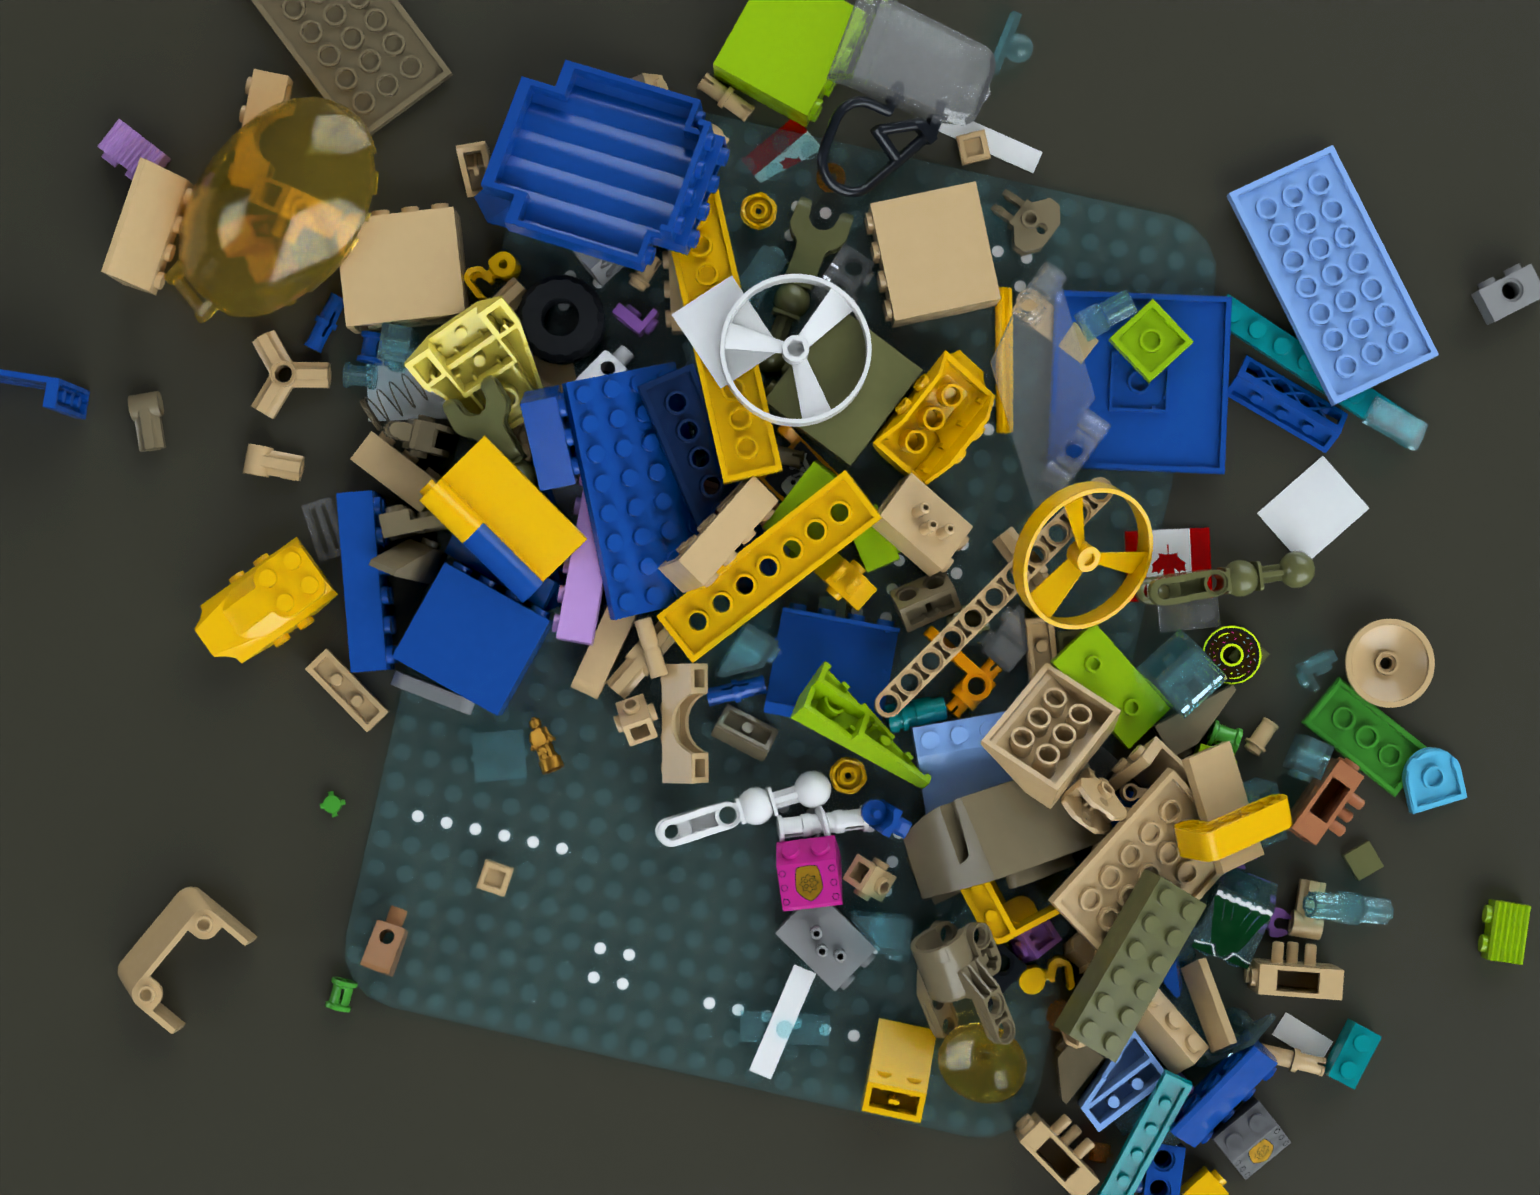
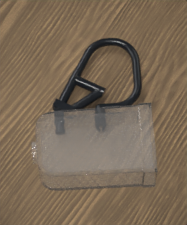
[817,0,996,197]

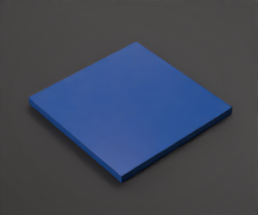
[1046,290,1232,475]

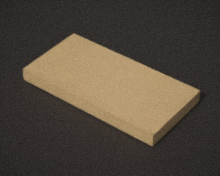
[1182,741,1264,874]

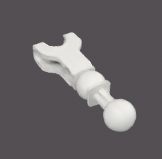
[655,770,831,847]

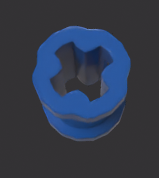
[357,331,388,366]

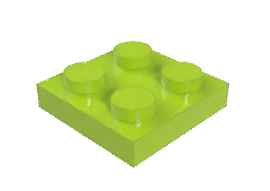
[1108,299,1194,383]

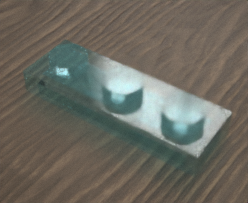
[739,1010,830,1046]

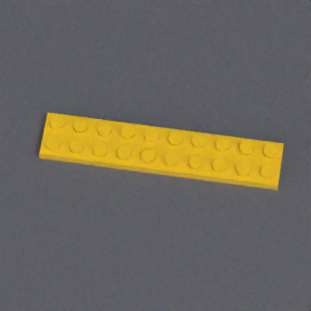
[671,189,783,485]

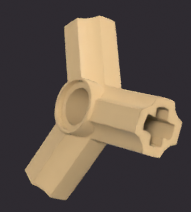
[251,330,332,419]

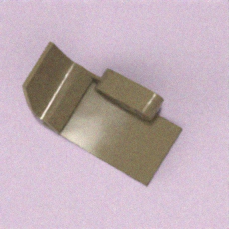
[903,763,1113,899]

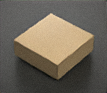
[955,129,991,166]
[476,859,514,897]

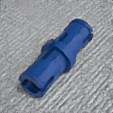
[304,293,344,353]
[706,675,767,707]

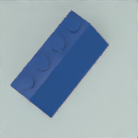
[1170,1032,1278,1148]

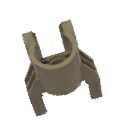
[910,920,1016,1045]

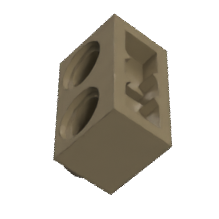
[889,572,962,633]

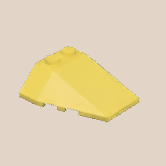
[404,296,543,429]

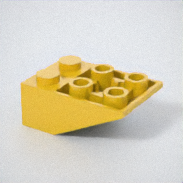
[860,1018,936,1123]

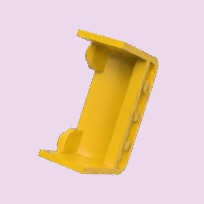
[960,880,1060,944]

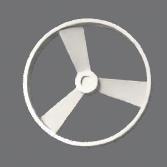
[720,274,872,427]

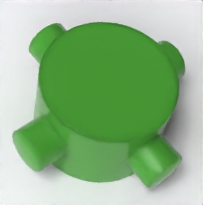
[320,791,346,817]

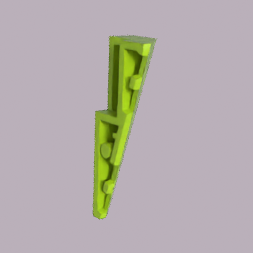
[790,661,931,789]

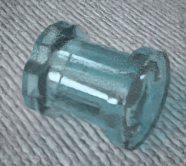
[342,362,378,390]

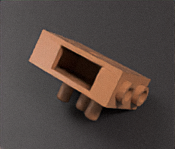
[1287,757,1365,845]

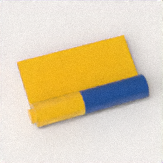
[419,435,587,603]

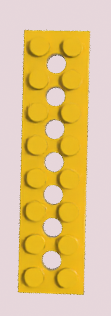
[656,470,883,663]

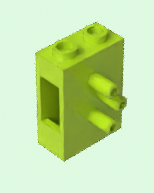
[763,460,848,557]

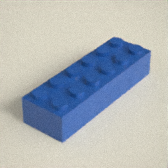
[336,490,399,673]

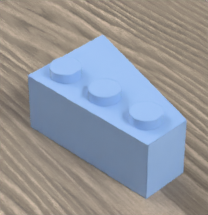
[1077,1030,1164,1132]

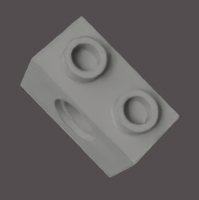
[1471,263,1540,325]

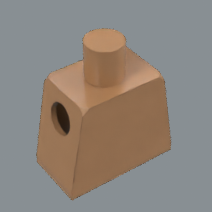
[360,905,409,977]

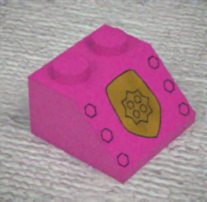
[776,835,843,912]

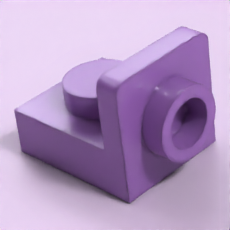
[612,303,659,338]
[1009,919,1062,963]

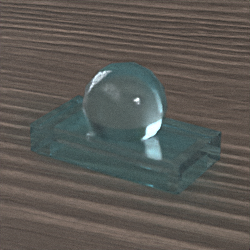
[988,11,1033,75]

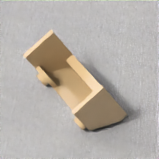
[118,886,258,1034]

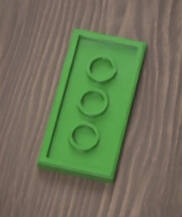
[1301,677,1427,797]

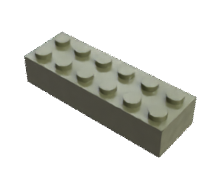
[1054,869,1207,1063]

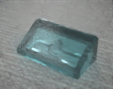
[1362,396,1428,450]

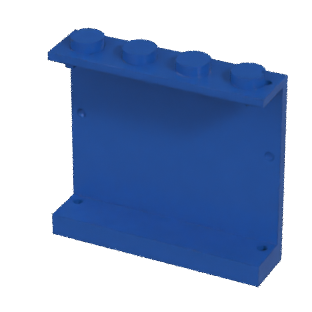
[0,369,90,420]
[763,602,900,723]

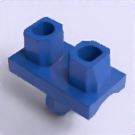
[861,798,912,839]

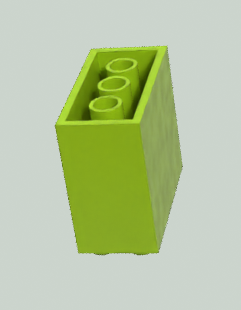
[713,0,867,127]

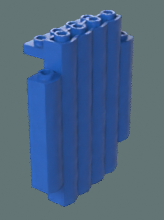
[481,60,730,272]

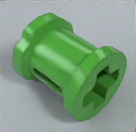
[1206,719,1243,753]
[324,976,358,1013]

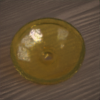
[938,1023,1027,1103]

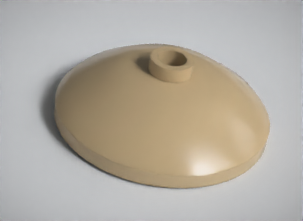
[1345,619,1435,708]

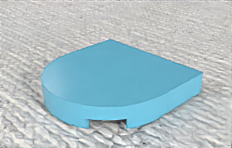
[1402,747,1467,814]

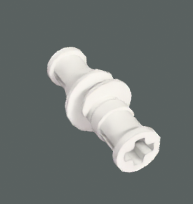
[776,805,869,842]

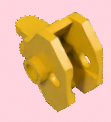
[814,553,877,612]

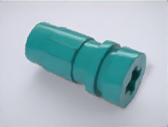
[883,696,947,734]

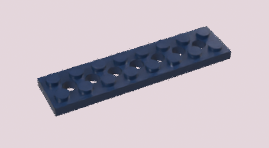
[636,363,777,606]

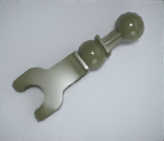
[759,196,854,374]
[443,375,540,489]
[1135,551,1316,606]

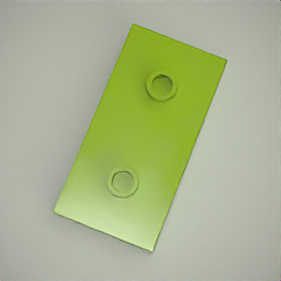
[1050,625,1171,749]

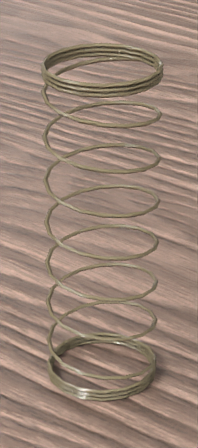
[359,374,428,431]

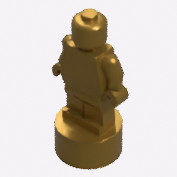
[529,717,565,775]

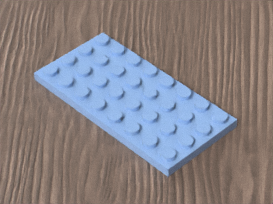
[1226,145,1439,406]

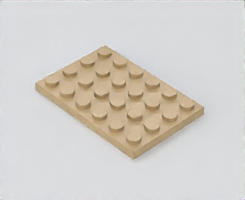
[1048,768,1223,951]

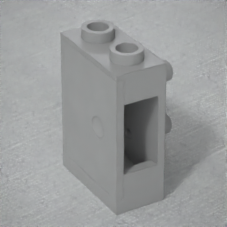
[775,906,877,991]

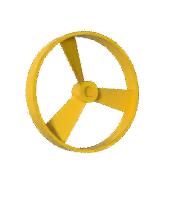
[1013,481,1153,629]

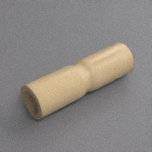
[634,617,668,679]

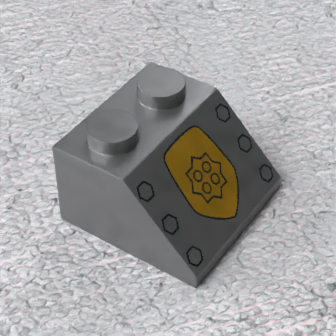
[1211,1096,1291,1180]

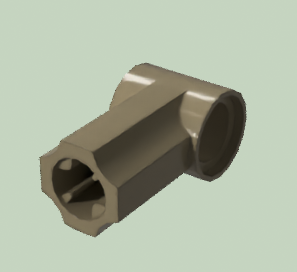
[128,391,166,452]

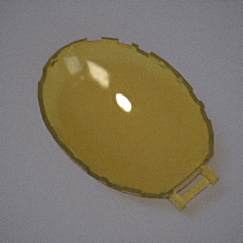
[164,97,379,323]

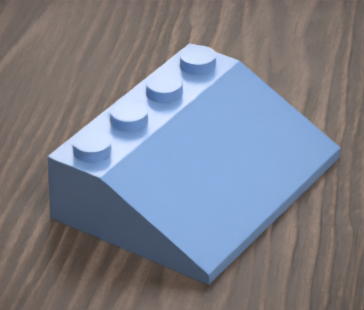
[910,711,1013,814]

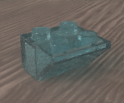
[1136,629,1228,719]

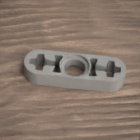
[391,670,475,715]

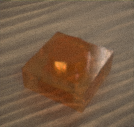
[1046,999,1068,1032]

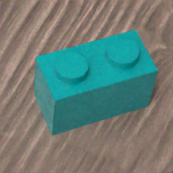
[1323,1018,1382,1090]

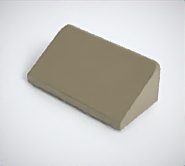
[711,703,779,762]

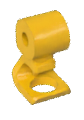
[464,251,521,301]
[1017,955,1075,995]

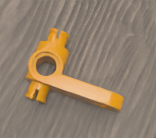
[923,625,1003,719]

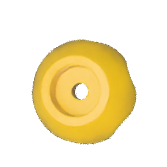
[740,192,777,230]
[829,757,867,794]

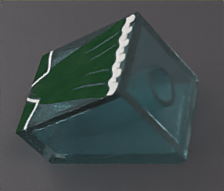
[1192,868,1278,969]

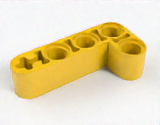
[1174,794,1293,862]

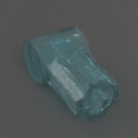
[1074,290,1138,342]

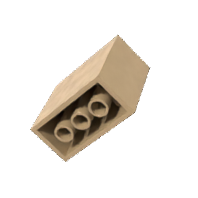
[864,181,1001,328]
[335,203,470,334]

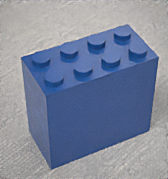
[392,561,553,716]

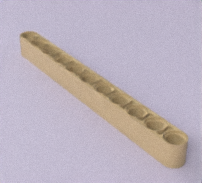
[874,477,1113,718]

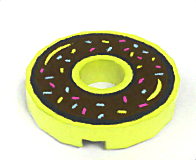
[1202,625,1262,684]

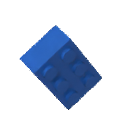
[520,385,580,491]

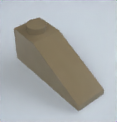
[369,537,447,585]
[1151,685,1236,759]

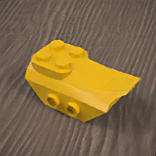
[873,350,995,485]
[194,537,338,663]

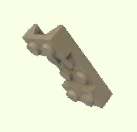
[378,505,447,541]

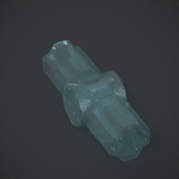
[1302,891,1394,925]

